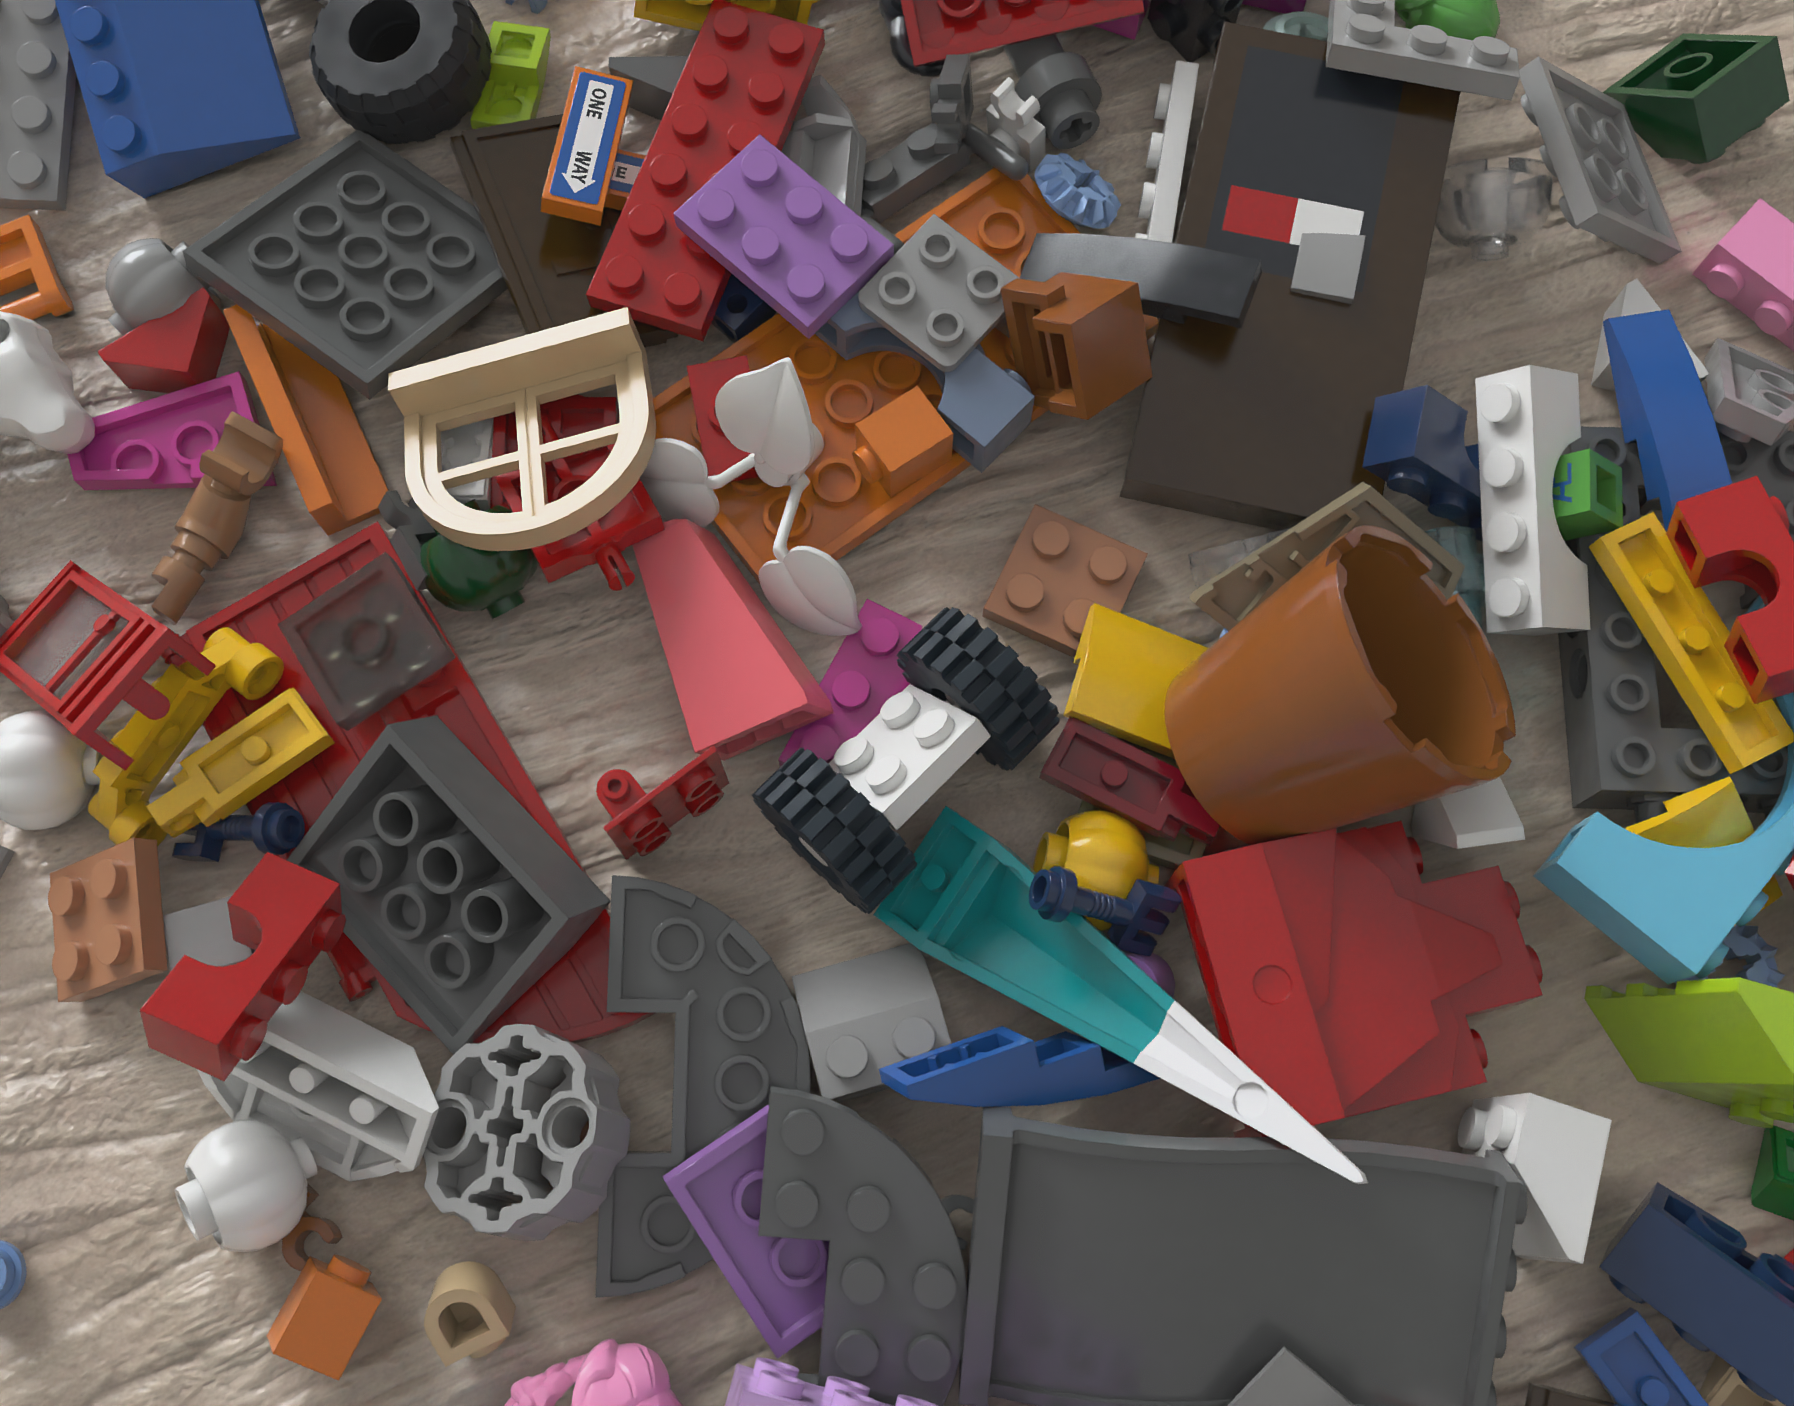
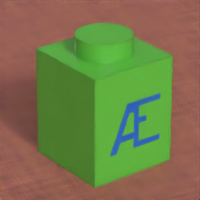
[1552,448,1623,541]

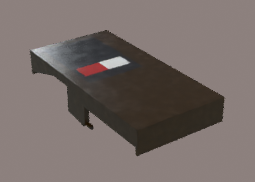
[1120,22,1461,532]

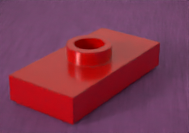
[686,355,759,482]

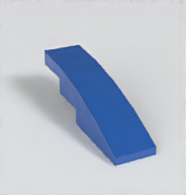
[1603,309,1732,532]
[879,1026,1161,1107]

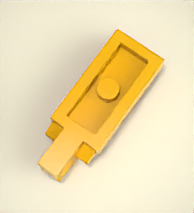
[146,687,335,838]

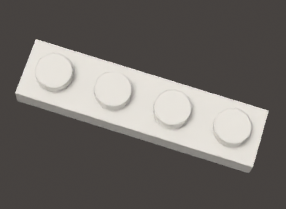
[1135,60,1199,243]

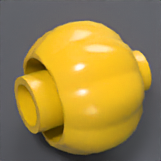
[1033,809,1159,931]

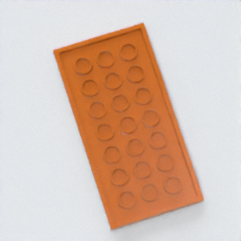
[653,168,1158,584]

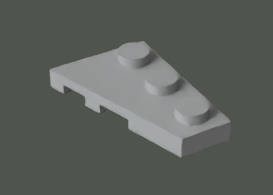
[1704,338,1794,446]

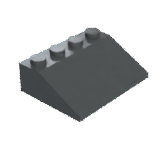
[287,715,611,1055]

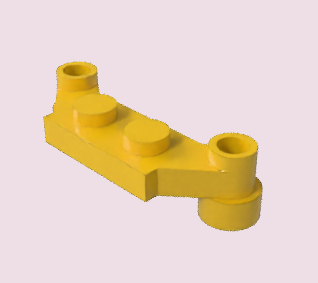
[88,627,284,847]

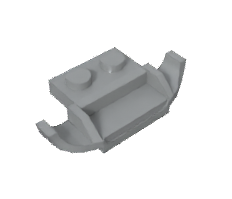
[781,75,867,217]

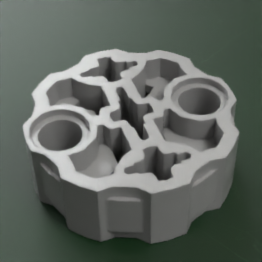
[424,1024,630,1241]

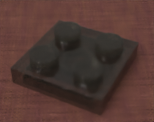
[277,552,456,731]

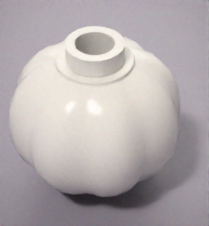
[0,710,103,830]
[175,1120,318,1252]

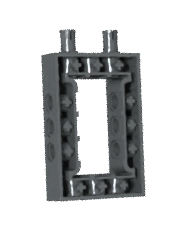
[1558,426,1794,824]

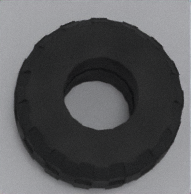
[309,0,492,144]

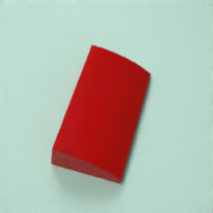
[901,0,1144,67]

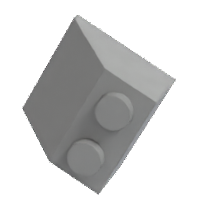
[791,943,951,1103]

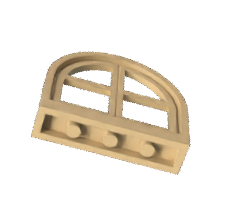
[388,307,656,551]

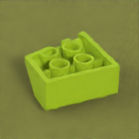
[1584,977,1794,1128]

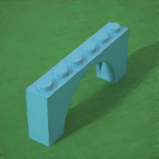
[1533,596,1794,984]

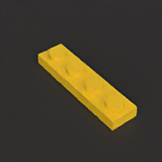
[1589,512,1794,774]

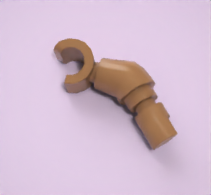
[151,411,283,625]

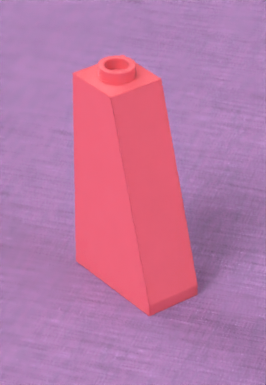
[632,518,834,761]

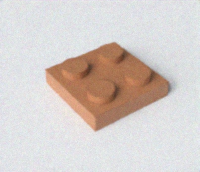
[982,504,1148,658]
[48,838,168,1002]

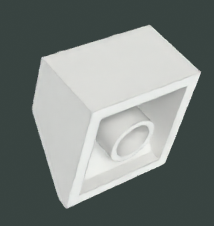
[1458,1093,1612,1264]

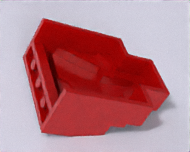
[1164,820,1543,1138]

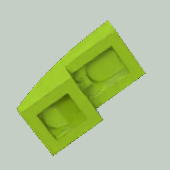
[470,21,551,129]

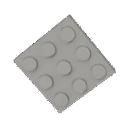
[1519,57,1682,264]

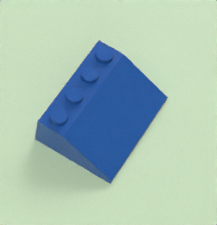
[55,0,300,198]

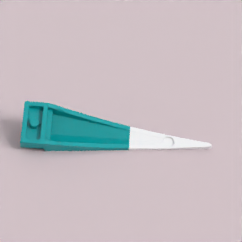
[873,806,1368,1184]

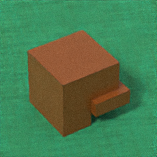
[1000,272,1153,420]

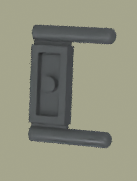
[861,123,1029,255]

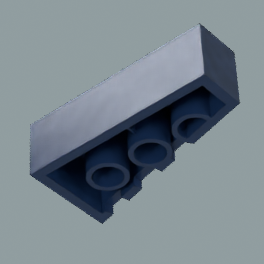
[1599,1182,1794,1406]

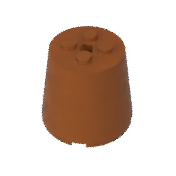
[1165,525,1516,845]

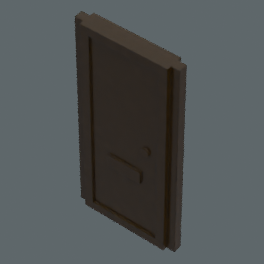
[450,114,678,348]

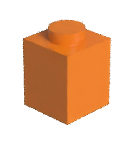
[852,386,954,498]
[267,1254,382,1381]

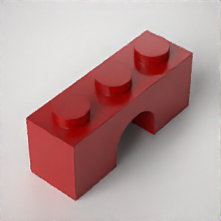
[1666,476,1794,704]
[140,852,346,1081]

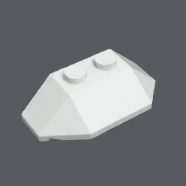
[197,991,439,1182]

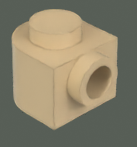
[424,1261,516,1367]

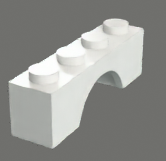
[1475,365,1590,636]

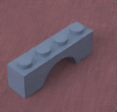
[815,290,1035,473]

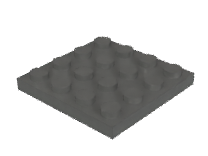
[183,129,508,400]

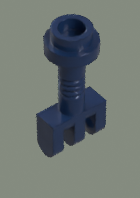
[172,802,305,862]
[1029,866,1182,956]

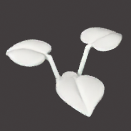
[640,358,862,636]

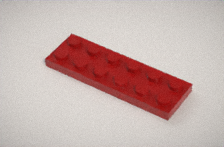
[586,0,825,342]

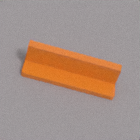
[223,304,389,536]

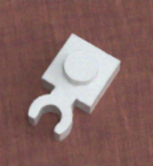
[986,77,1045,172]

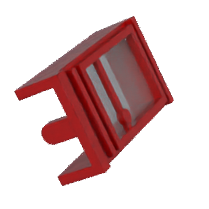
[0,560,216,771]

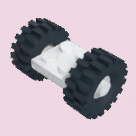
[752,607,1060,914]

